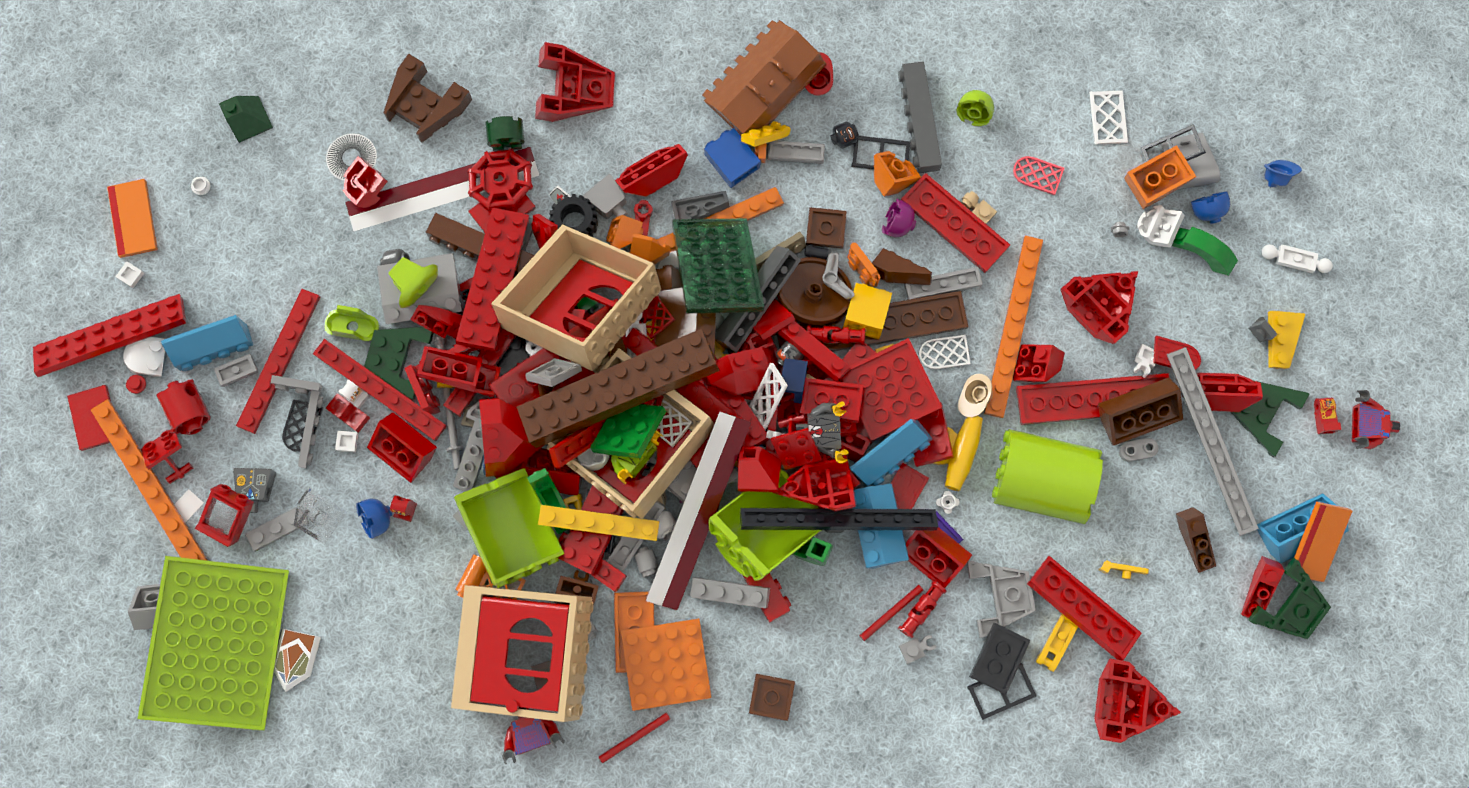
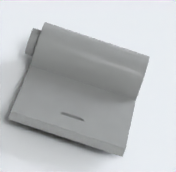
[1160,133,1220,191]

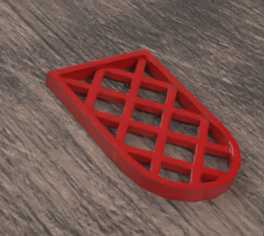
[639,295,675,339]

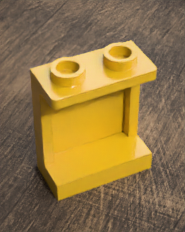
[843,283,892,339]

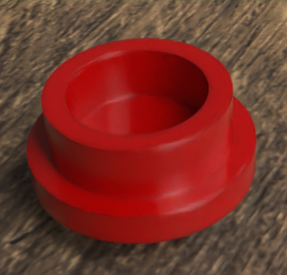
[126,375,146,394]

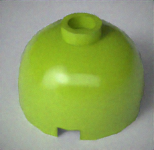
[956,90,995,126]

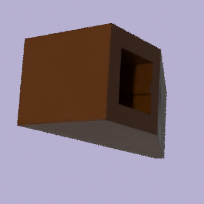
[872,248,932,285]
[1176,507,1216,573]

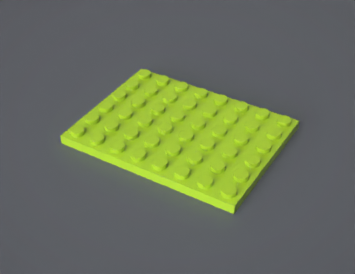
[137,556,289,731]

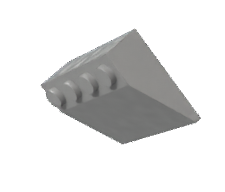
[377,253,464,324]

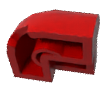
[342,156,388,208]

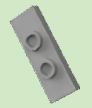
[768,141,825,164]

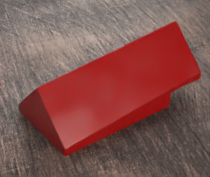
[417,346,501,398]

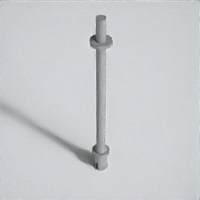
[431,333,464,470]

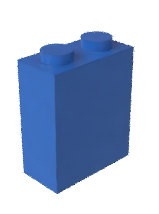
[704,128,761,188]

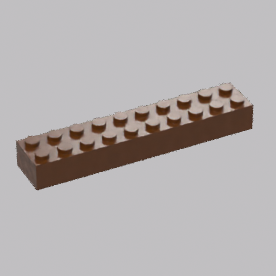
[517,328,720,448]

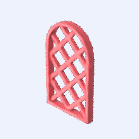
[1013,156,1064,195]

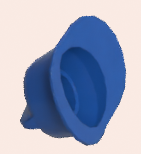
[1264,160,1302,188]

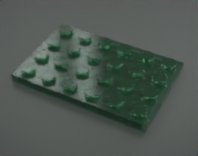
[672,218,764,314]

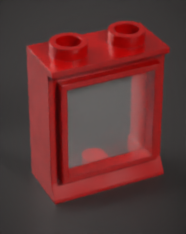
[195,484,254,547]

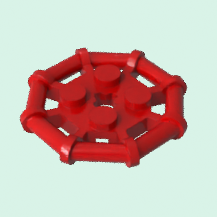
[467,148,533,211]

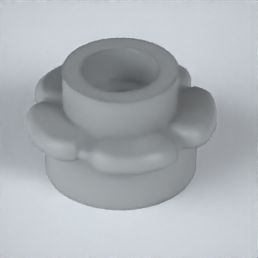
[1111,222,1130,237]

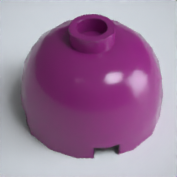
[882,199,916,238]

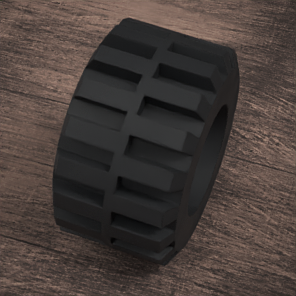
[549,194,598,237]

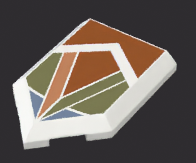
[274,629,321,692]

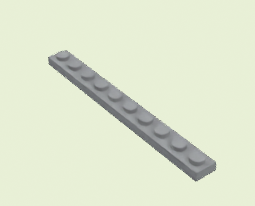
[1166,347,1259,535]

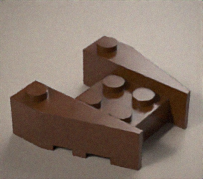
[383,54,472,143]

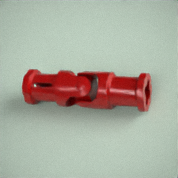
[807,325,865,345]
[898,581,947,639]

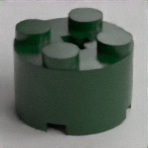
[485,116,525,151]

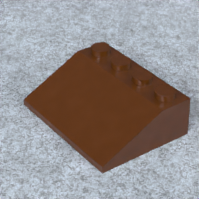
[655,286,717,355]

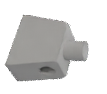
[583,173,628,219]

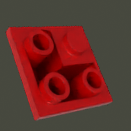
[1013,344,1065,382]
[738,446,782,492]

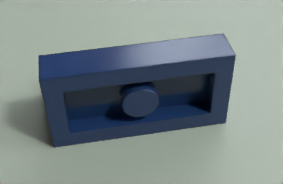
[779,358,808,404]

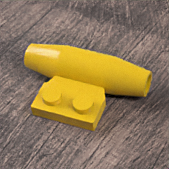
[933,416,983,491]

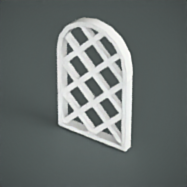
[919,335,971,369]
[654,399,693,447]

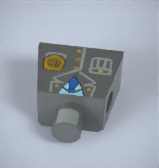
[233,468,276,513]

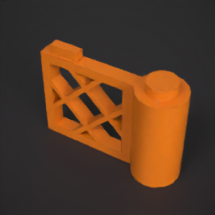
[455,554,526,600]

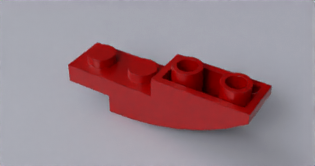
[410,305,482,352]

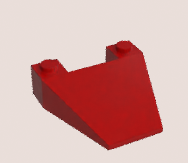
[535,42,615,122]

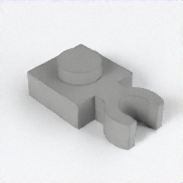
[899,635,936,664]

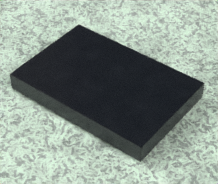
[969,623,1031,695]

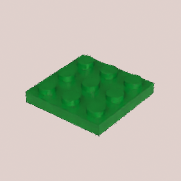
[590,404,667,459]

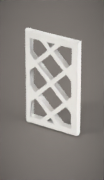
[1089,91,1128,145]
[749,363,788,431]

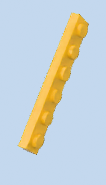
[538,505,660,541]

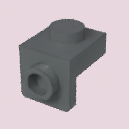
[1248,317,1277,343]

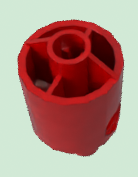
[156,379,211,435]

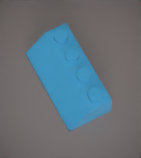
[161,315,253,371]
[850,419,933,486]
[853,484,909,569]
[1257,493,1349,564]

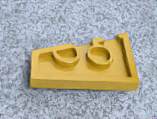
[1268,311,1305,369]

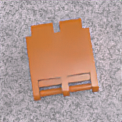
[847,242,880,287]

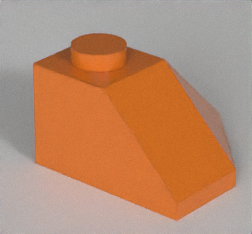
[874,151,921,197]
[606,215,643,249]
[630,233,671,265]

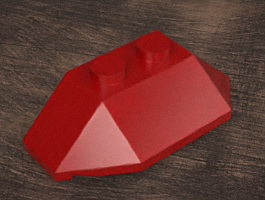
[615,144,688,197]
[706,347,779,396]
[1182,373,1263,412]

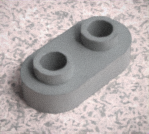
[1119,438,1158,462]

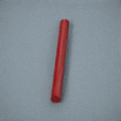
[859,585,924,641]
[599,712,670,763]

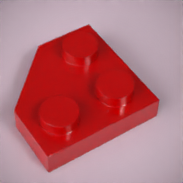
[531,214,558,249]

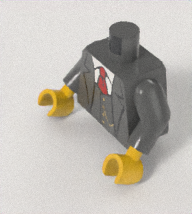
[796,402,849,463]

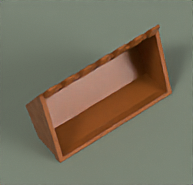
[702,20,827,136]

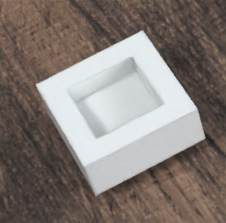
[115,261,144,288]
[335,431,359,453]

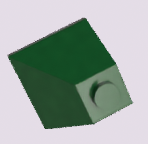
[219,96,273,143]

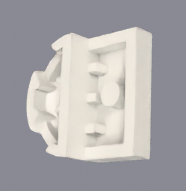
[1137,205,1185,248]
[123,337,165,377]

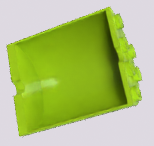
[992,429,1103,524]
[454,468,564,588]
[709,470,822,580]

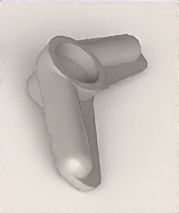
[823,253,854,299]

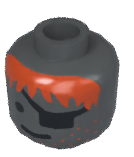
[776,341,804,367]

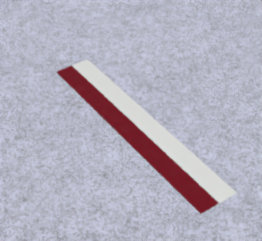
[345,147,539,231]
[646,412,751,610]

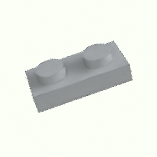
[214,354,258,387]

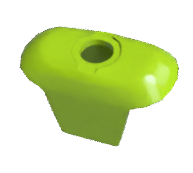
[388,257,439,308]
[324,305,379,341]

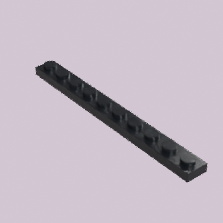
[740,508,938,531]

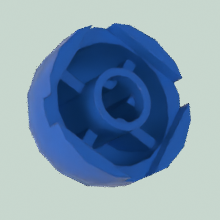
[1191,191,1231,224]
[356,498,392,538]

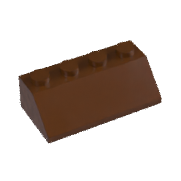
[1098,378,1184,446]

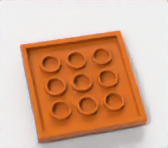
[621,618,711,711]

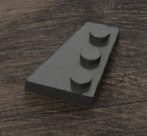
[671,191,730,229]

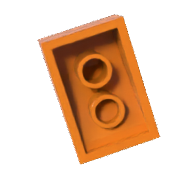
[1124,145,1196,209]

